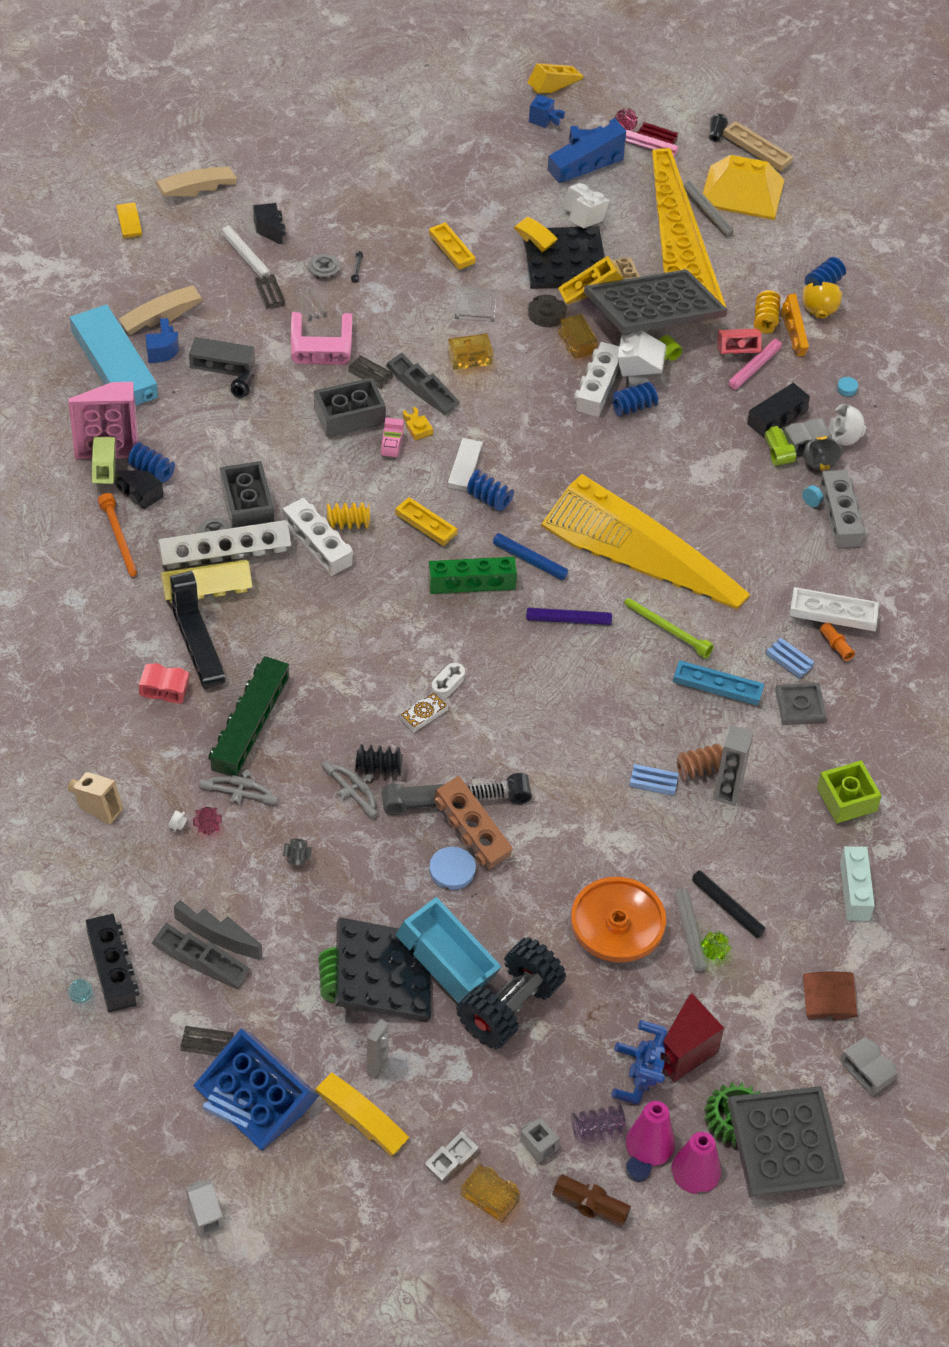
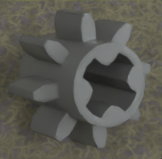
[283,838,312,865]

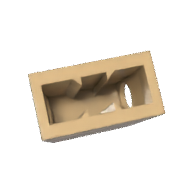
[68,772,124,825]

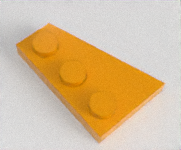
[780,293,809,357]

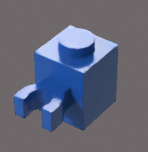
[529,94,565,128]

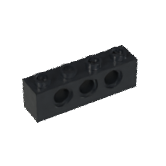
[85,913,140,1013]

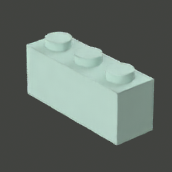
[840,846,875,921]

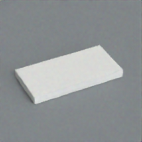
[789,587,879,632]

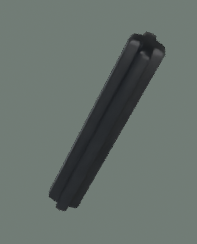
[692,870,766,938]

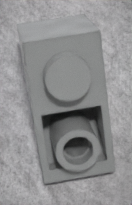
[186,1179,224,1237]

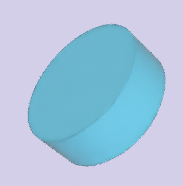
[837,377,858,396]
[802,485,824,507]

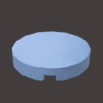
[429,847,476,890]

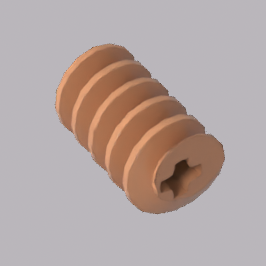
[676,743,723,782]

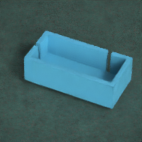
[395,897,502,1003]

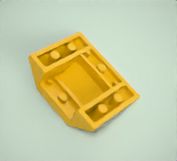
[703,155,784,220]

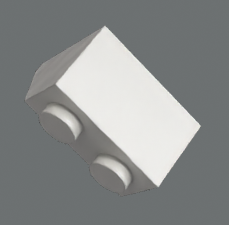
[617,331,666,377]

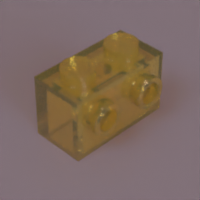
[447,333,493,370]

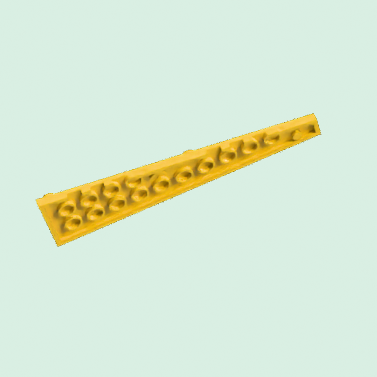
[652,148,726,307]

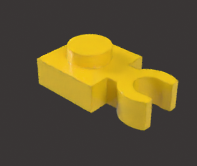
[403,407,433,441]

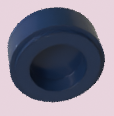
[626,1157,652,1182]

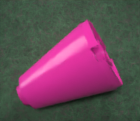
[626,1101,676,1166]
[671,1132,722,1194]

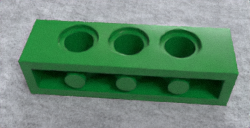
[428,556,517,594]

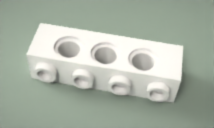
[574,342,620,417]
[283,498,354,576]

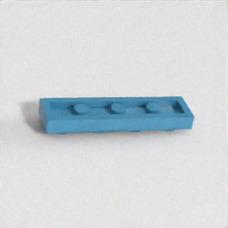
[673,660,765,706]

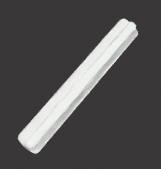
[221,225,270,279]

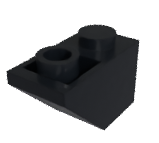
[253,203,286,244]
[116,470,164,510]

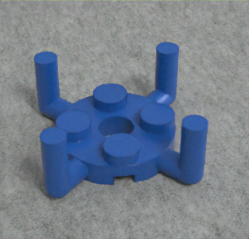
[611,1020,667,1105]

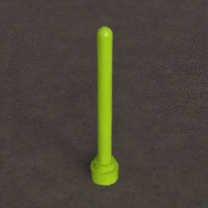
[624,598,714,659]

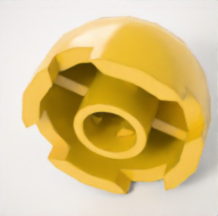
[803,282,842,318]

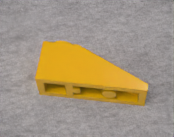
[527,63,584,94]
[558,256,624,305]

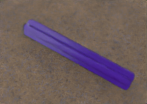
[526,607,612,625]

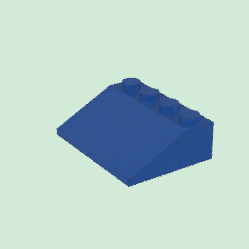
[193,1028,319,1150]

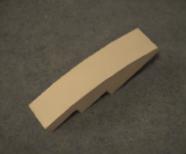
[156,167,237,197]
[119,285,203,336]

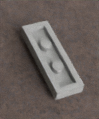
[367,1019,390,1079]

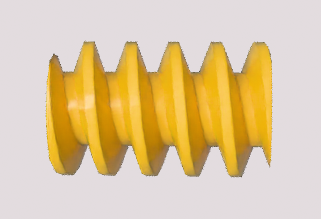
[753,290,781,334]
[326,502,370,530]

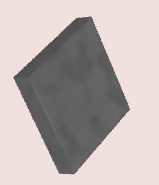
[775,683,827,725]

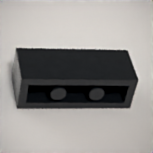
[747,383,810,438]

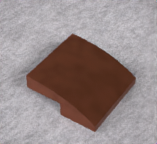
[803,971,858,1021]

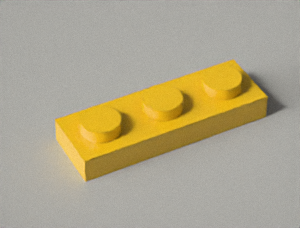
[429,222,476,270]
[395,497,458,546]

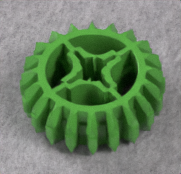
[704,1082,761,1148]

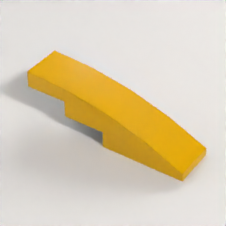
[314,1072,409,1157]

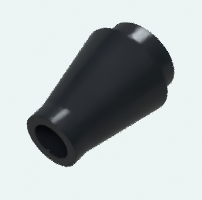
[709,113,728,142]
[231,370,254,398]

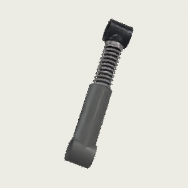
[381,773,532,815]

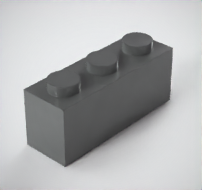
[189,337,255,376]

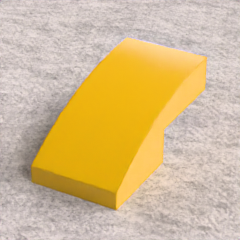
[116,202,142,238]
[514,216,557,252]

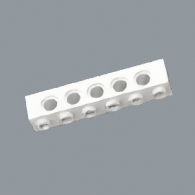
[158,520,291,569]

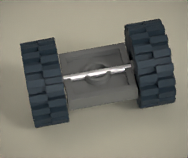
[456,937,566,1049]

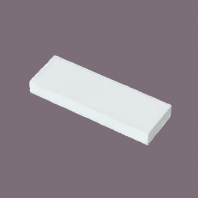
[448,438,483,491]

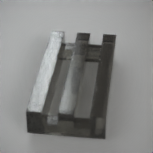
[255,274,285,310]
[348,355,393,389]
[180,1026,234,1056]

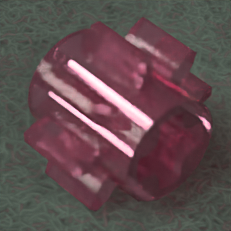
[615,108,638,131]
[193,805,222,835]

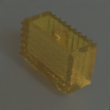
[558,313,598,358]
[460,1164,520,1223]

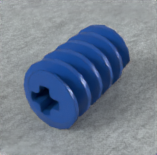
[805,257,846,286]
[612,382,659,417]
[128,442,175,483]
[467,469,514,511]

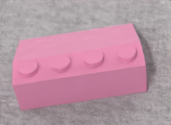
[68,382,138,459]

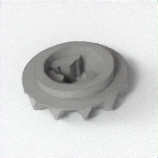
[309,254,340,279]
[198,518,232,546]

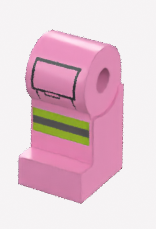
[381,418,404,458]

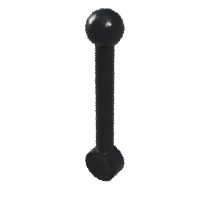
[351,251,363,283]

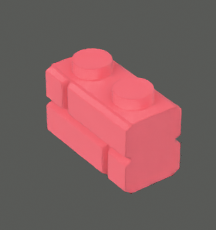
[717,328,762,354]

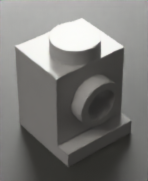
[520,1118,560,1164]

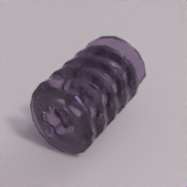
[571,1104,625,1144]

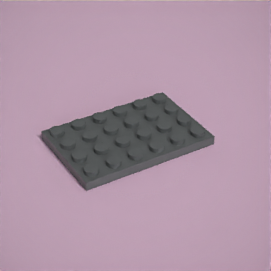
[584,269,728,334]

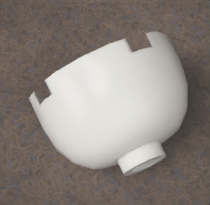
[828,404,866,446]

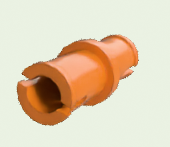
[820,623,855,661]

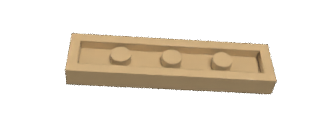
[723,121,794,171]

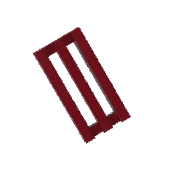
[637,122,678,145]

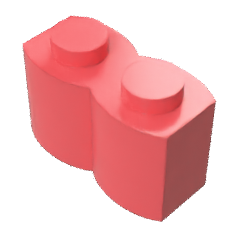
[139,663,189,703]

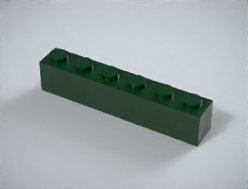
[208,656,289,776]

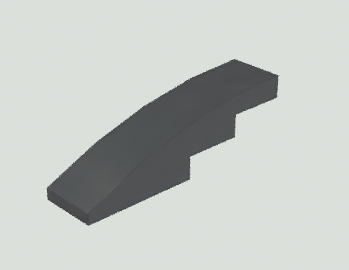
[386,352,460,414]
[174,900,262,960]
[151,922,250,989]

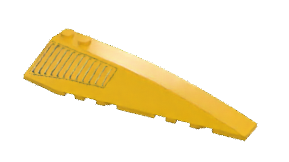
[541,474,750,609]

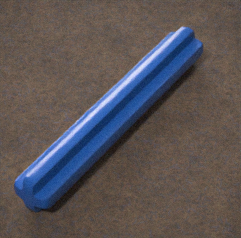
[493,533,569,580]

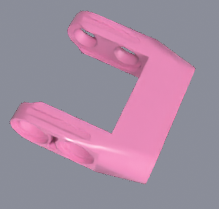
[291,312,352,365]

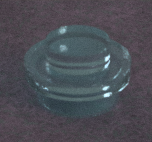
[68,979,92,1003]

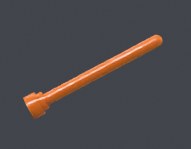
[97,493,137,577]

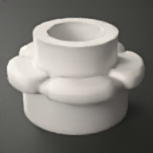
[168,810,187,832]

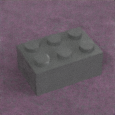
[314,377,386,437]
[220,461,274,528]

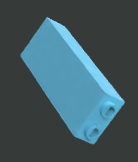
[70,304,158,405]

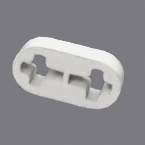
[431,663,465,699]

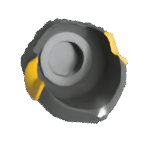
[803,436,844,471]

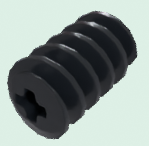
[355,744,403,776]

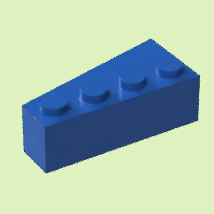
[547,118,627,183]

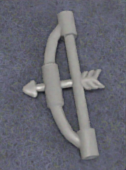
[322,760,378,819]
[199,769,279,806]

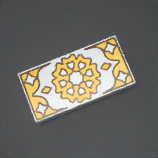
[399,692,448,733]

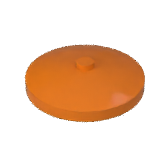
[571,877,666,963]

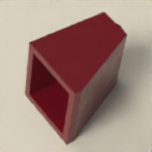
[660,993,724,1082]

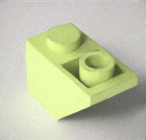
[92,436,116,484]

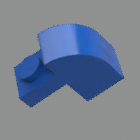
[145,318,179,363]

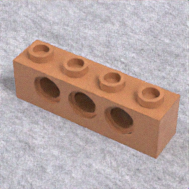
[434,775,513,870]

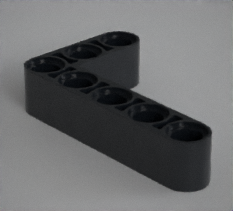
[170,570,226,689]

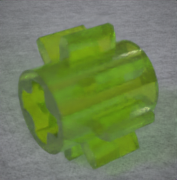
[700,931,732,960]

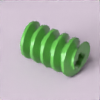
[318,947,336,1002]

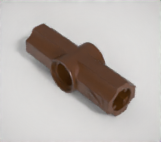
[552,1174,631,1227]

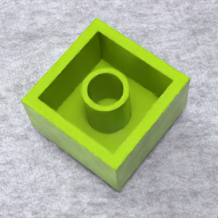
[817,760,882,824]

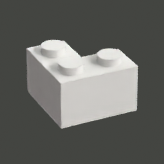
[562,183,610,228]

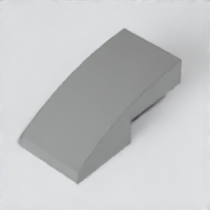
[424,1131,480,1182]

